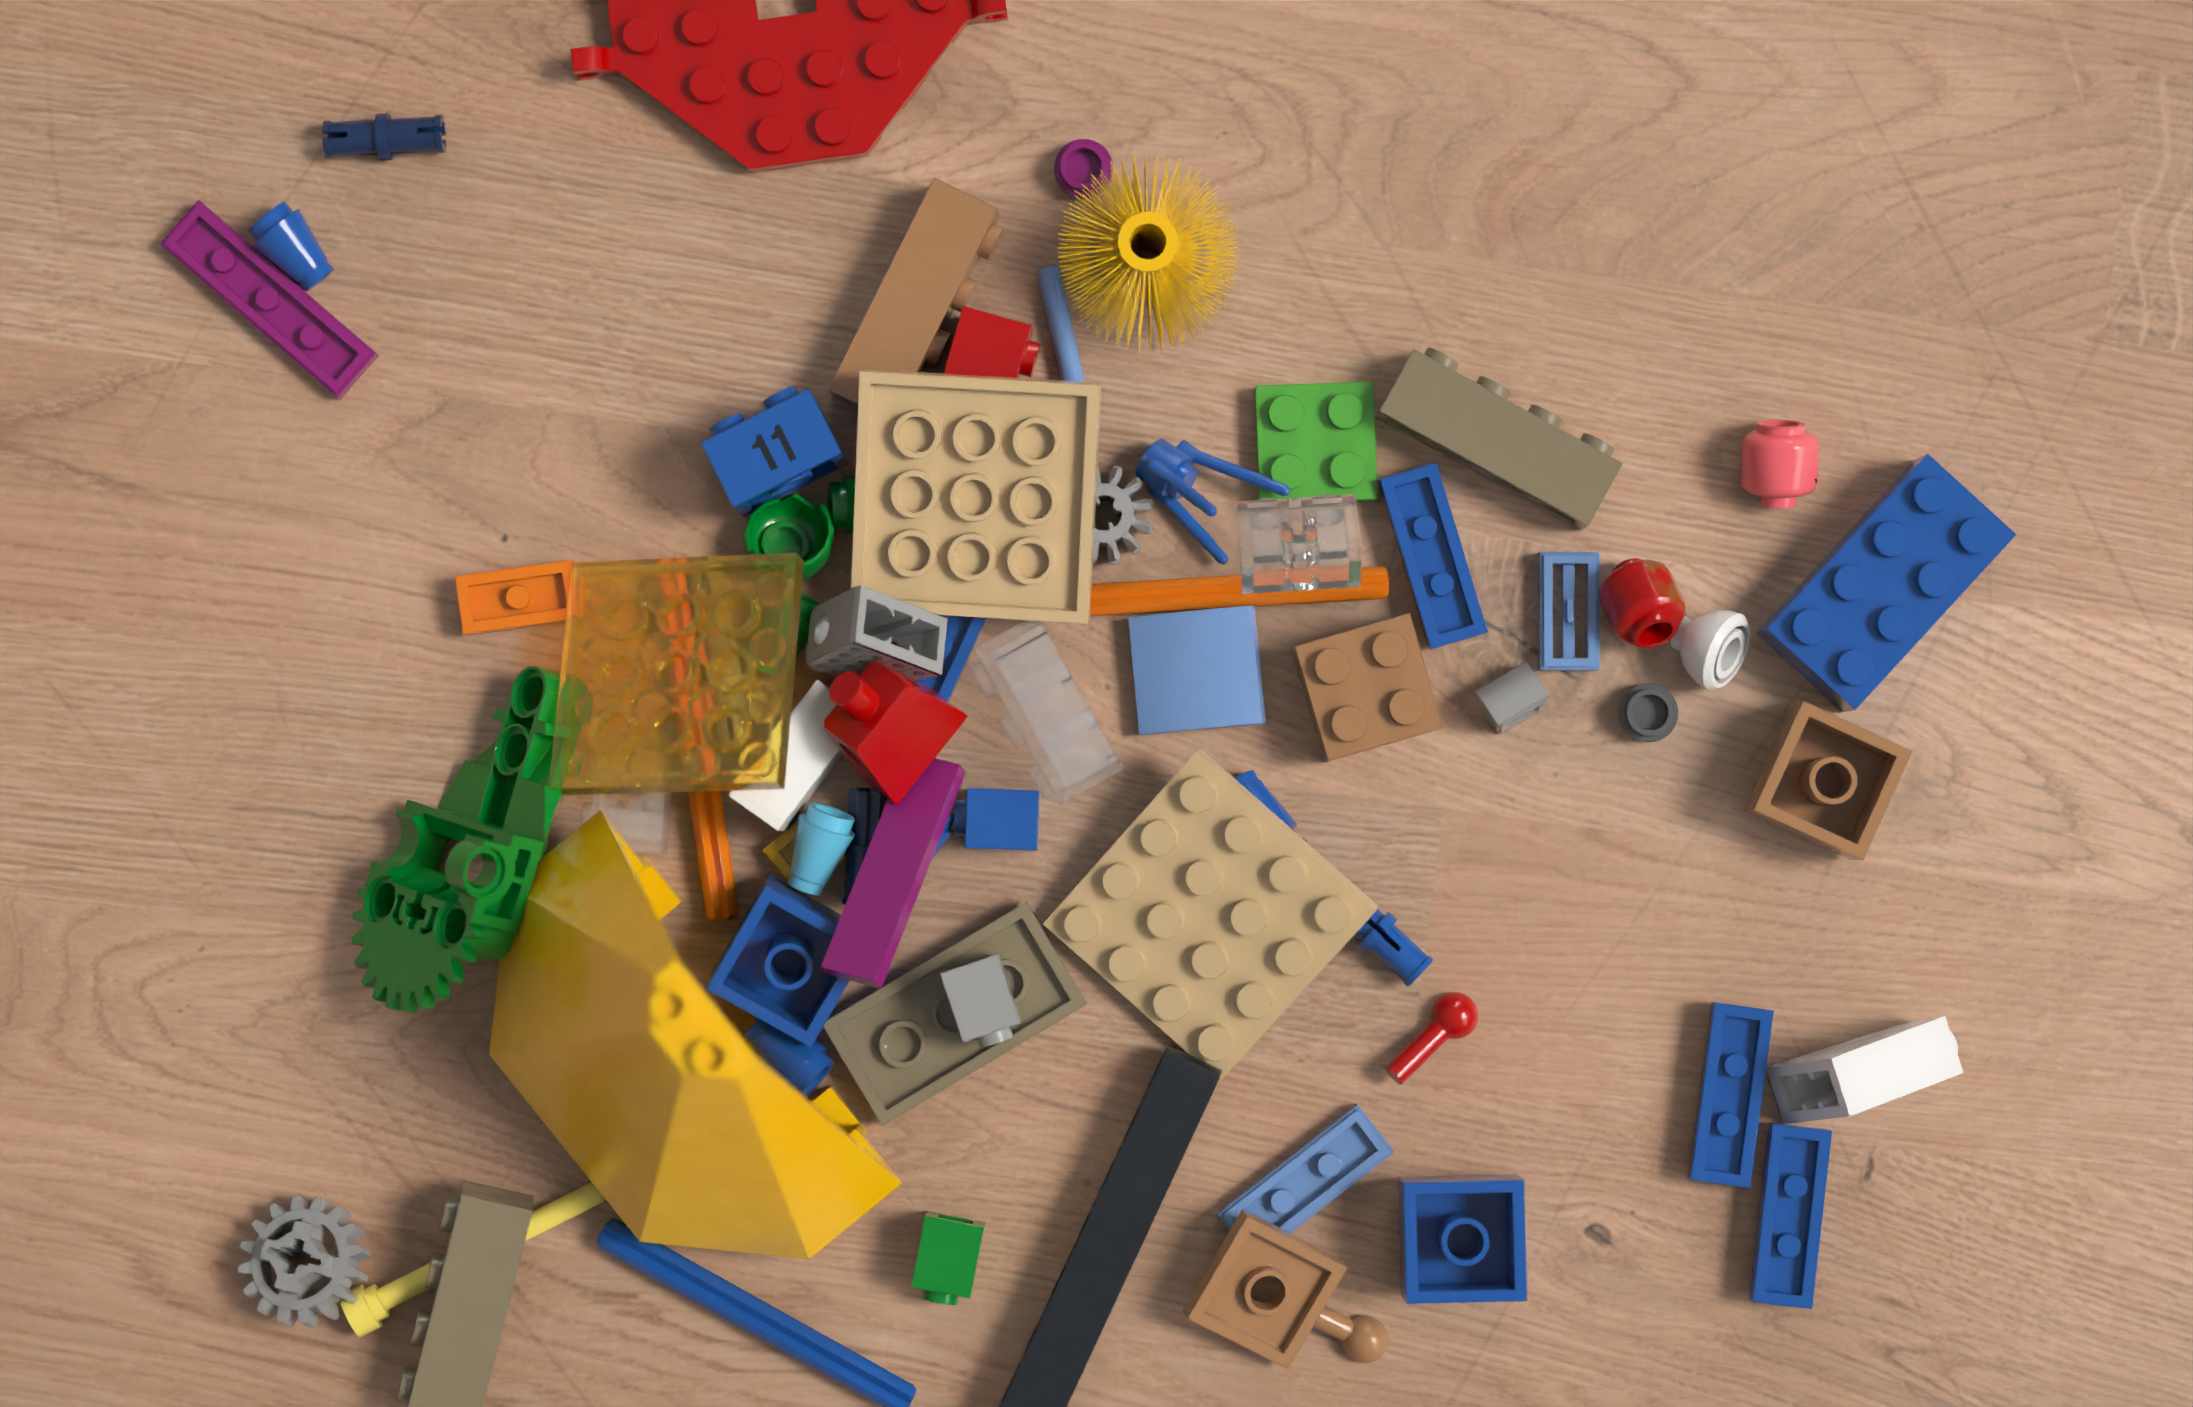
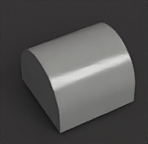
[1474,662,1549,735]

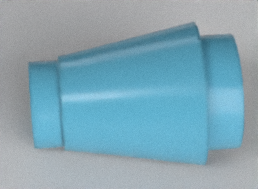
[788,802,855,896]

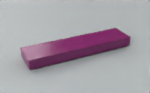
[160,200,379,400]
[821,758,966,989]

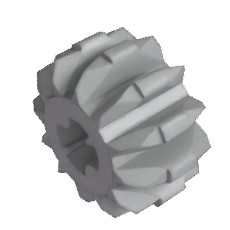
[1093,466,1154,565]

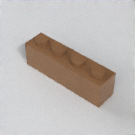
[828,177,1004,409]

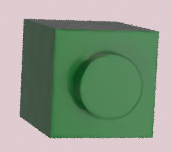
[911,1211,985,1305]

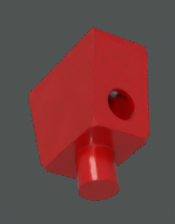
[823,660,968,805]

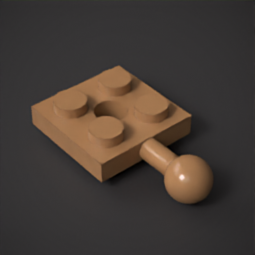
[1183,1209,1388,1369]

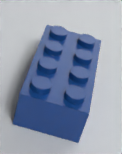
[1756,454,2017,712]

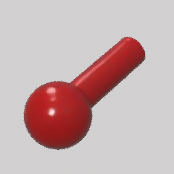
[1385,992,1478,1085]

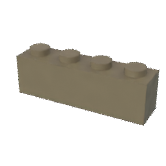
[1376,347,1623,530]
[396,1180,534,1407]

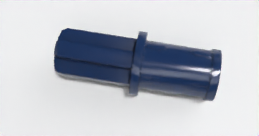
[842,788,883,905]

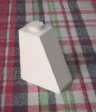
[729,678,842,831]
[1766,1016,1963,1124]

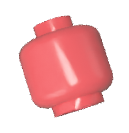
[1741,419,1819,508]

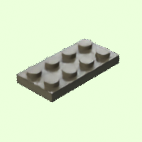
[823,902,1087,1126]

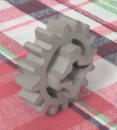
[238,1195,371,1328]

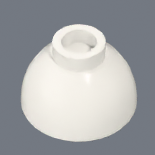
[1671,610,1750,691]

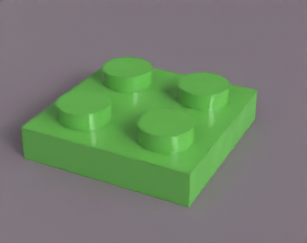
[1255,381,1378,505]

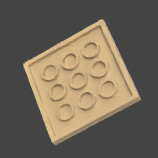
[851,369,1101,624]
[1043,747,1378,1081]

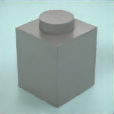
[940,953,1022,1049]

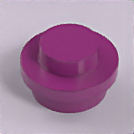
[1054,139,1113,199]

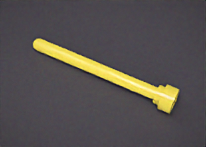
[340,1182,606,1337]

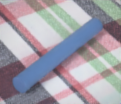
[1036,266,1085,382]

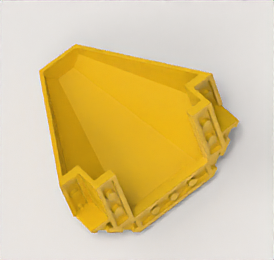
[489,810,902,1259]

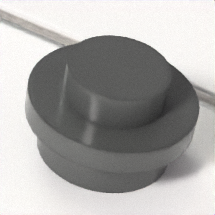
[1618,683,1678,743]

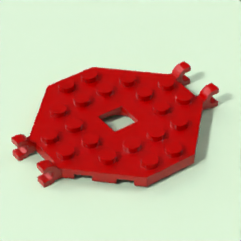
[570,0,1008,173]

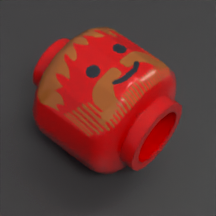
[1599,558,1686,649]

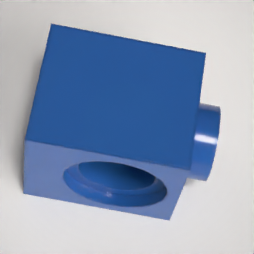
[954,788,1040,850]

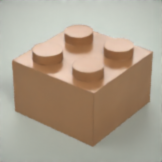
[1292,613,1444,762]
[1743,701,1913,860]

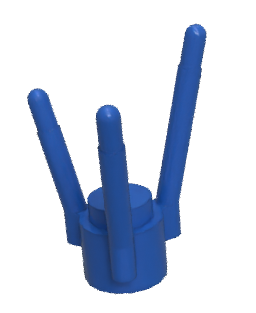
[1135,439,1290,565]

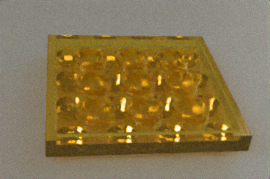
[548,553,804,795]

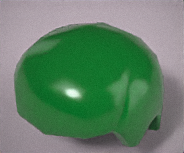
[742,493,834,583]

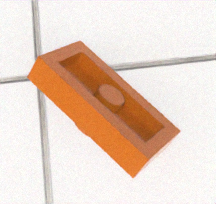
[455,559,583,636]

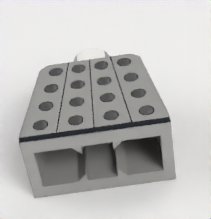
[804,585,948,680]

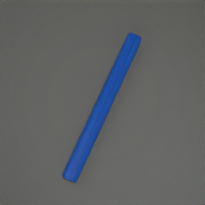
[596,1219,916,1407]

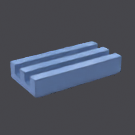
[1538,552,1600,671]

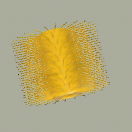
[1057,154,1238,353]

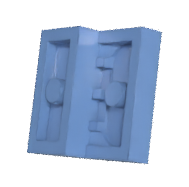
[1128,605,1266,735]

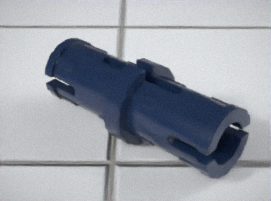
[322,113,446,161]

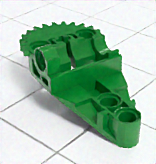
[351,666,591,1013]

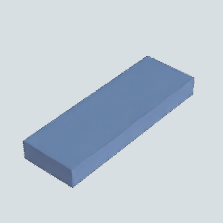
[1217,1104,1394,1233]

